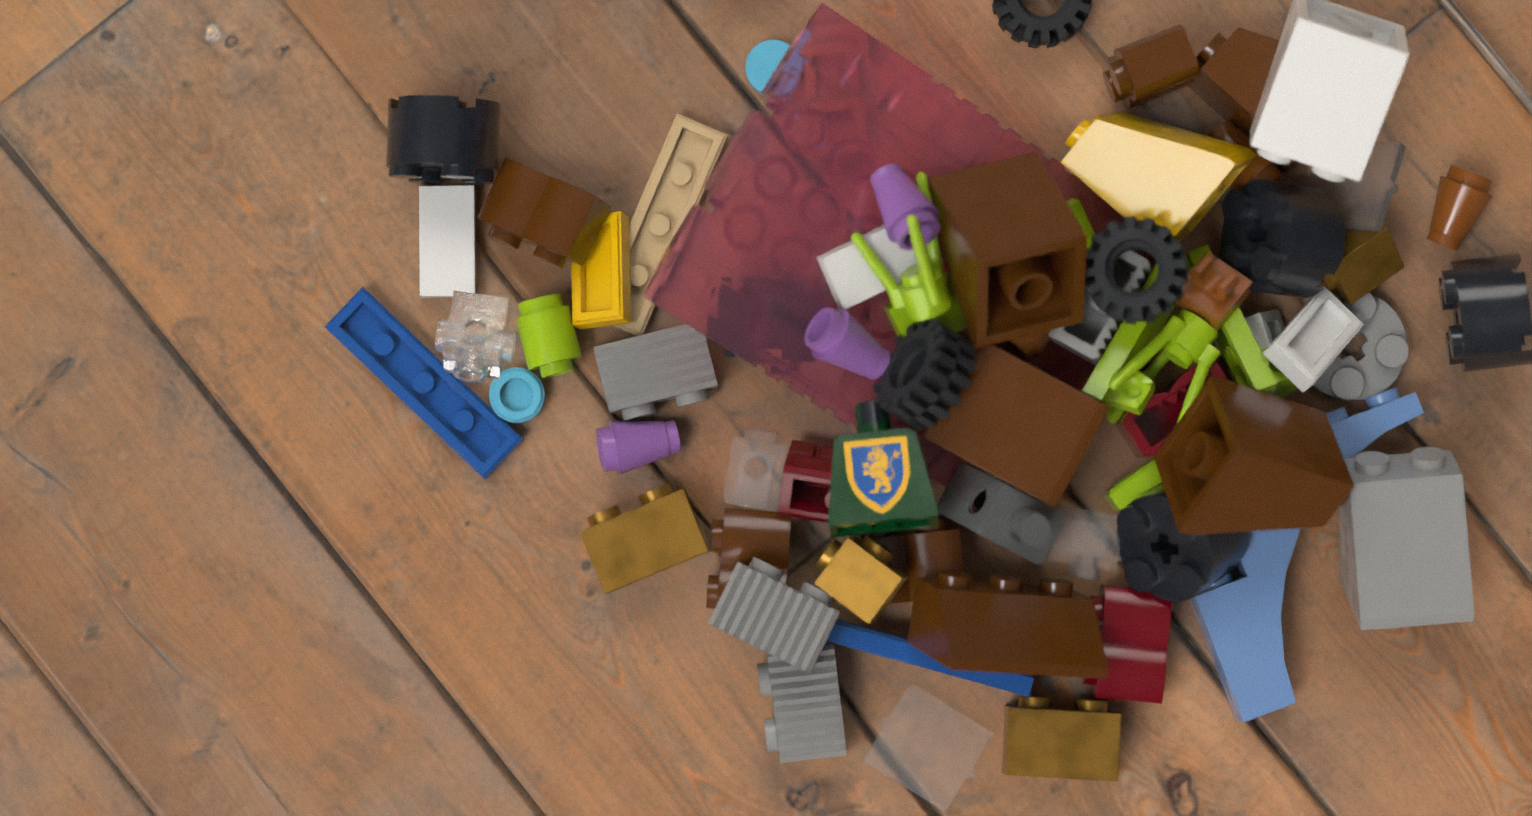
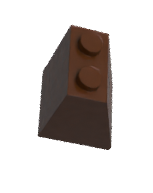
[1188,27,1298,173]
[929,152,1087,348]
[907,331,1110,508]
[1154,375,1355,535]

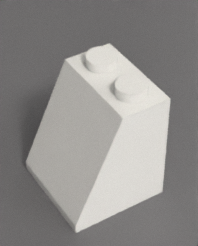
[1250,0,1409,182]

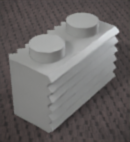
[1048,250,1152,366]
[593,320,718,421]
[708,557,840,673]
[757,643,847,763]

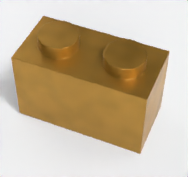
[579,484,709,594]
[1002,696,1121,782]

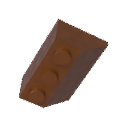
[907,570,1109,679]

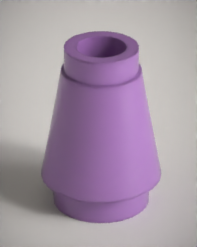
[870,163,940,250]
[804,307,891,380]
[596,420,680,475]

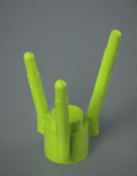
[851,172,952,321]
[1107,309,1221,424]

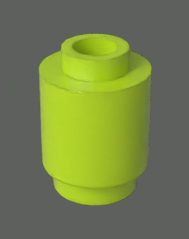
[515,293,582,379]

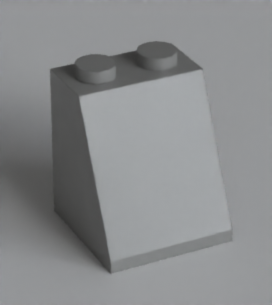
[1339,447,1474,631]

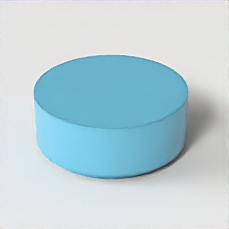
[745,40,801,97]
[489,367,546,424]

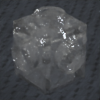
[435,291,517,383]

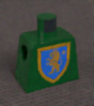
[828,400,938,538]

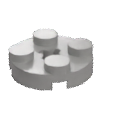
[1311,293,1409,401]

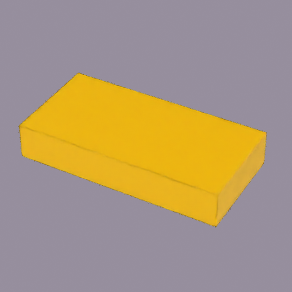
[571,211,631,330]

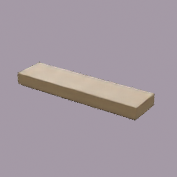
[612,113,728,336]

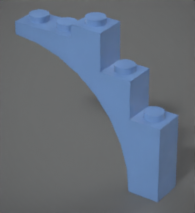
[1189,387,1424,723]

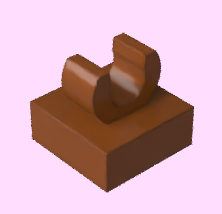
[1176,251,1253,331]

